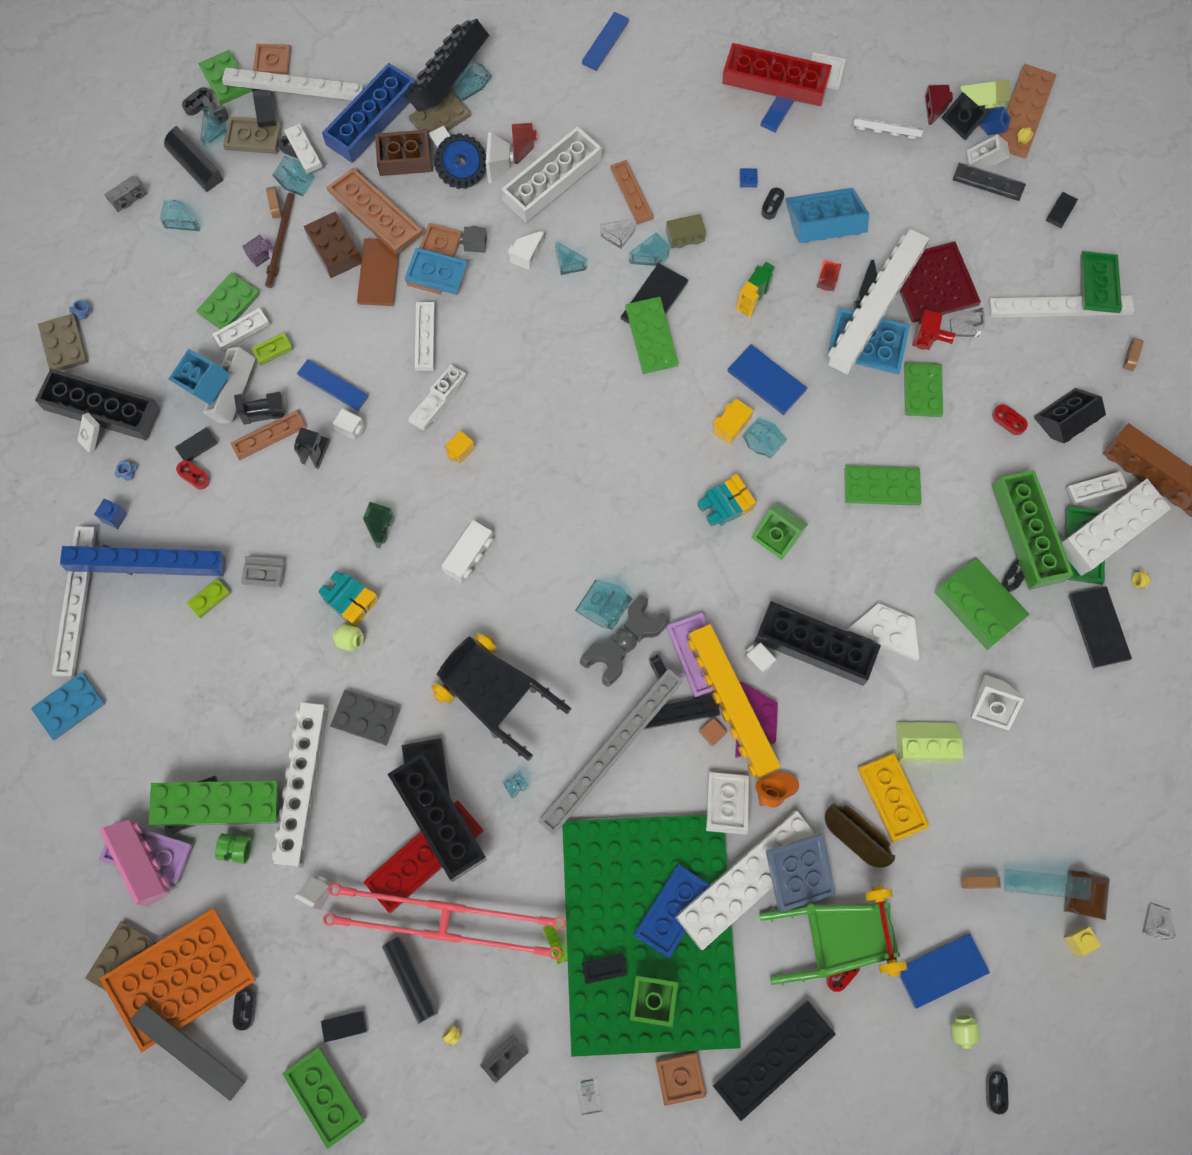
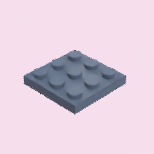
[765,834,836,912]

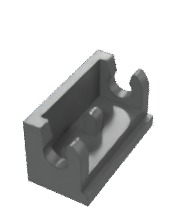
[480,1035,528,1083]

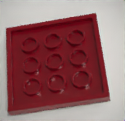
[889,241,981,323]

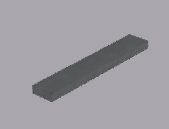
[129,1003,245,1101]

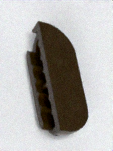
[825,803,895,868]

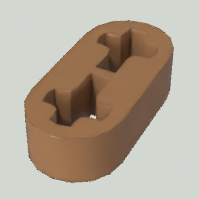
[266,186,282,219]
[1123,338,1144,371]
[961,877,1001,889]

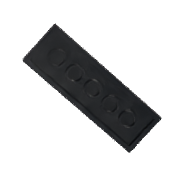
[712,1000,836,1121]

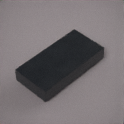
[1046,192,1078,228]
[175,427,218,461]
[582,954,627,984]
[321,1011,367,1043]

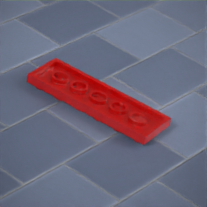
[363,800,484,914]

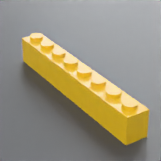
[686,624,781,780]

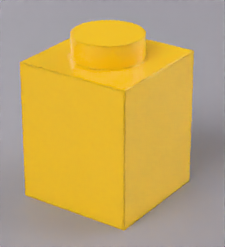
[445,430,475,464]

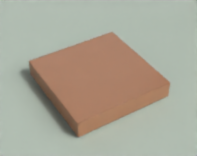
[253,44,291,75]
[655,1052,706,1106]

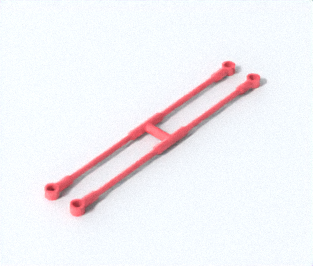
[323,883,566,960]

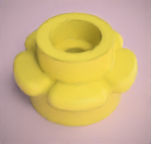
[1017,127,1034,144]
[1132,570,1150,589]
[442,1025,461,1045]

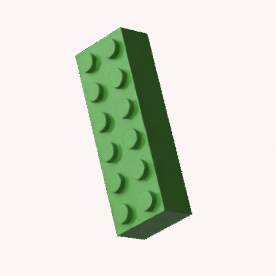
[992,470,1073,590]
[149,781,280,826]

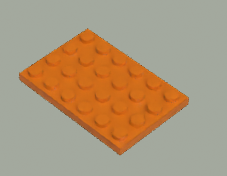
[99,908,256,1053]

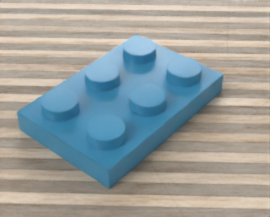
[405,247,468,295]
[31,672,105,740]

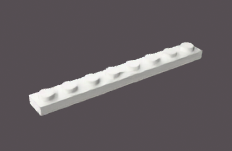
[222,68,363,100]
[988,295,1134,318]
[52,527,97,678]

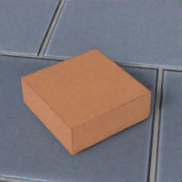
[699,718,727,746]

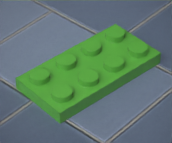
[625,297,678,374]
[844,466,921,506]
[282,1047,365,1149]

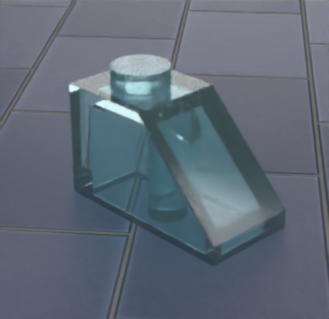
[452,62,492,101]
[160,200,200,231]
[629,232,670,266]

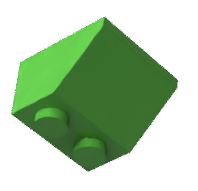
[751,503,808,560]

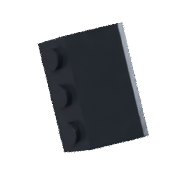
[1034,388,1106,444]

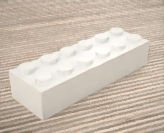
[501,126,602,223]
[1061,479,1171,576]

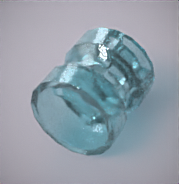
[502,771,529,799]

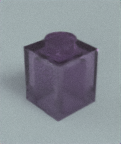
[242,234,273,267]

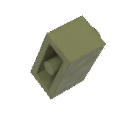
[665,214,706,249]

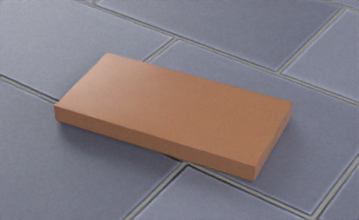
[406,223,462,295]

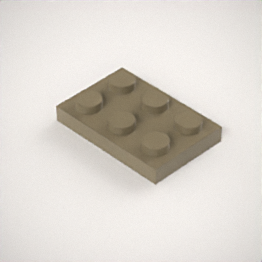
[409,90,471,142]
[223,116,282,154]
[38,313,88,371]
[85,921,157,991]

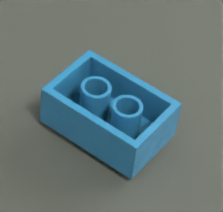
[169,348,230,405]

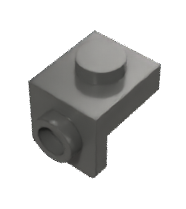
[201,97,229,125]

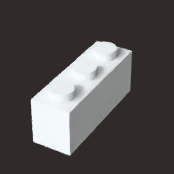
[441,520,494,583]

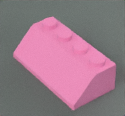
[100,820,171,907]

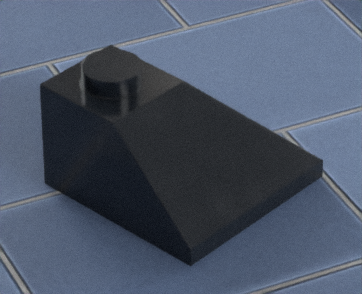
[941,92,990,140]

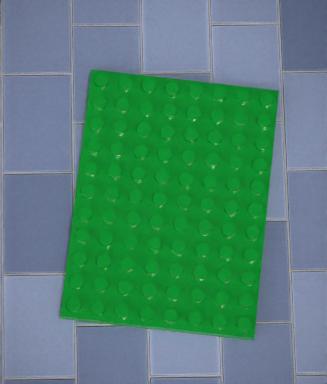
[562,815,741,1057]

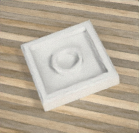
[811,52,846,90]

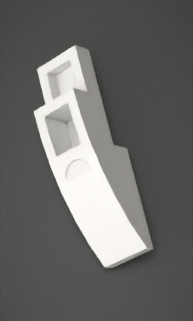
[409,365,466,431]

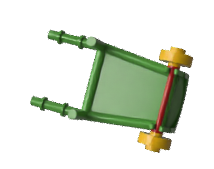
[759,886,908,986]

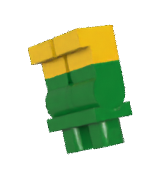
[736,262,775,318]

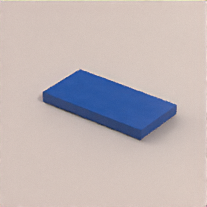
[727,344,807,415]
[634,864,710,959]
[899,934,990,1009]

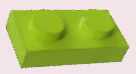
[251,332,293,366]
[187,578,231,619]

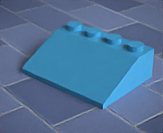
[786,188,869,243]
[827,308,910,375]

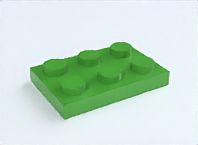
[198,50,252,105]
[196,272,260,329]
[904,362,943,417]

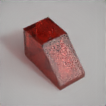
[511,123,537,164]

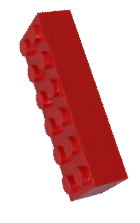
[722,43,832,106]

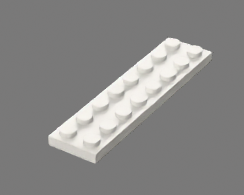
[675,811,815,950]

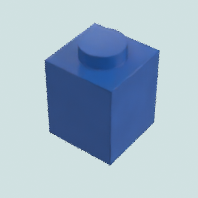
[981,107,1011,135]
[94,498,128,529]

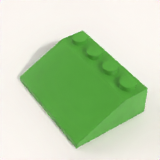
[935,558,1030,650]

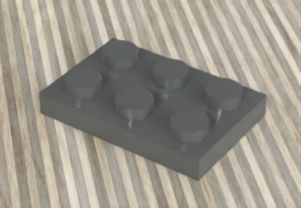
[330,689,401,746]

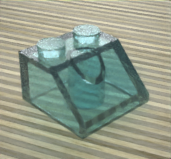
[575,580,632,630]

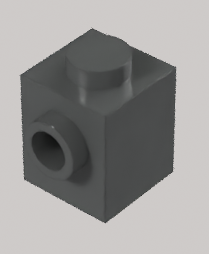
[460,226,487,253]

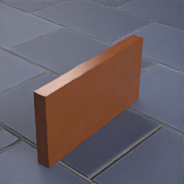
[357,238,399,306]

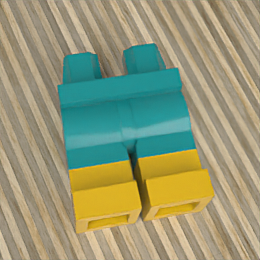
[697,474,756,526]
[318,571,379,627]

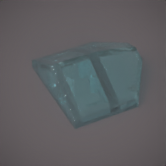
[272,156,314,196]
[743,417,787,458]

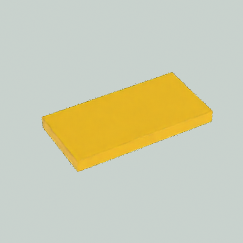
[858,753,930,843]

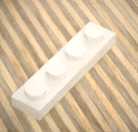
[853,116,923,139]
[415,302,435,371]

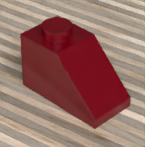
[925,85,953,125]

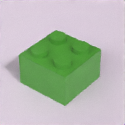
[629,976,678,1027]

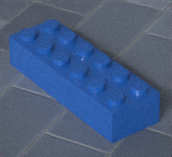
[322,63,415,163]

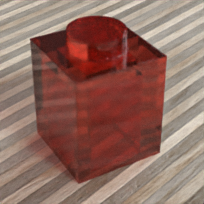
[817,260,841,292]

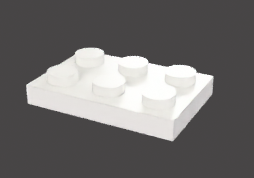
[706,772,749,835]

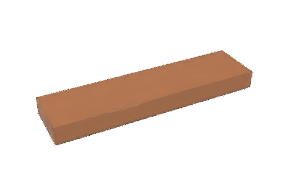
[610,160,653,225]
[230,410,307,461]

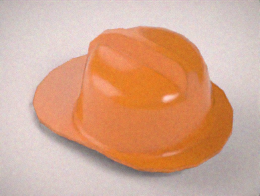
[755,772,799,808]

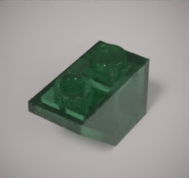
[363,502,395,548]

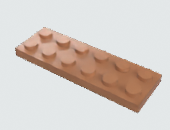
[998,64,1057,159]
[326,168,423,254]

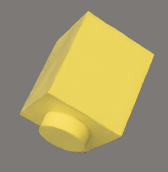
[1064,927,1101,956]

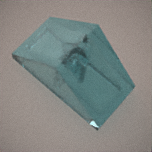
[200,105,227,146]
[555,242,587,275]

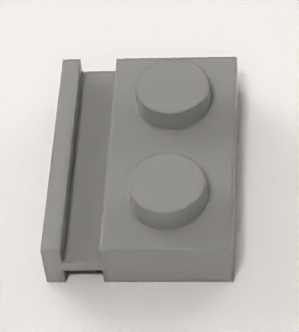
[241,556,285,588]

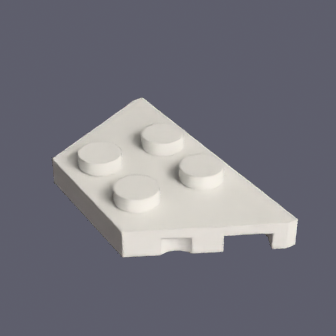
[847,603,919,661]

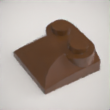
[1064,870,1110,920]

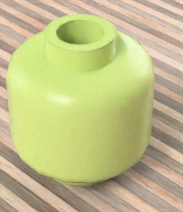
[333,624,364,651]
[950,1014,980,1049]

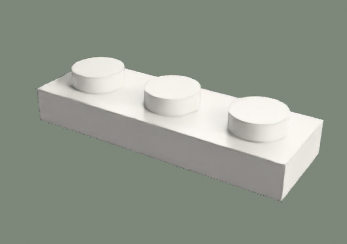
[284,123,322,174]
[212,308,270,351]
[1066,471,1128,505]

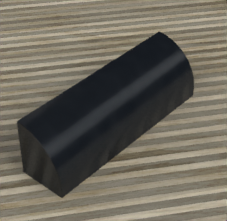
[164,125,223,192]
[382,936,438,1024]

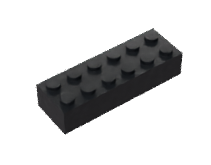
[404,18,489,111]
[35,368,160,441]
[754,601,881,686]
[387,752,488,882]

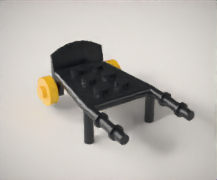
[430,632,572,761]

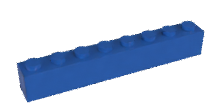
[60,546,225,576]

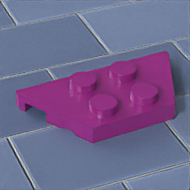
[735,682,778,758]

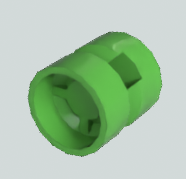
[215,833,252,864]

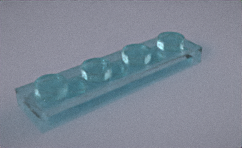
[1004,869,1092,900]

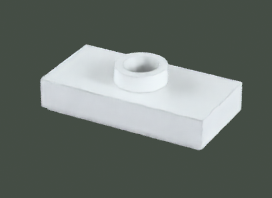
[77,413,100,453]

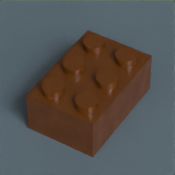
[375,130,432,176]
[303,211,362,278]

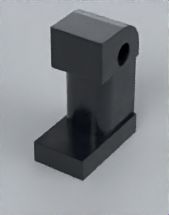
[234,392,285,425]
[294,428,330,469]

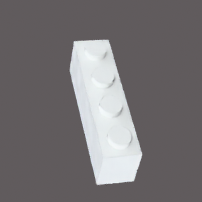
[203,347,256,424]

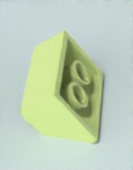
[961,79,1010,109]
[896,722,964,763]

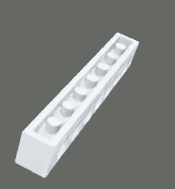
[272,703,328,868]

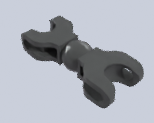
[580,595,670,687]

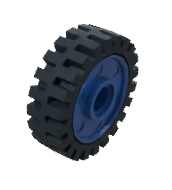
[434,133,486,189]

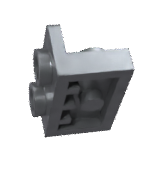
[104,175,147,212]

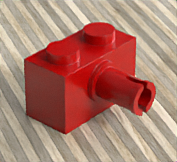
[912,310,955,350]

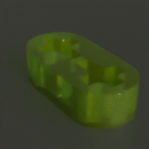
[543,925,567,964]

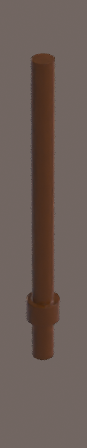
[265,193,294,288]

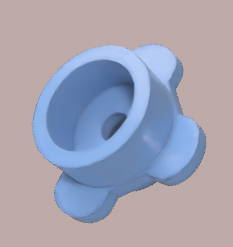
[69,300,92,319]
[114,461,137,481]

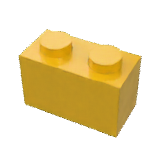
[712,398,754,445]

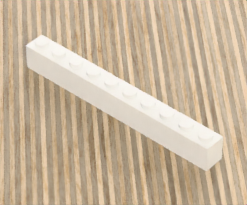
[828,229,929,375]

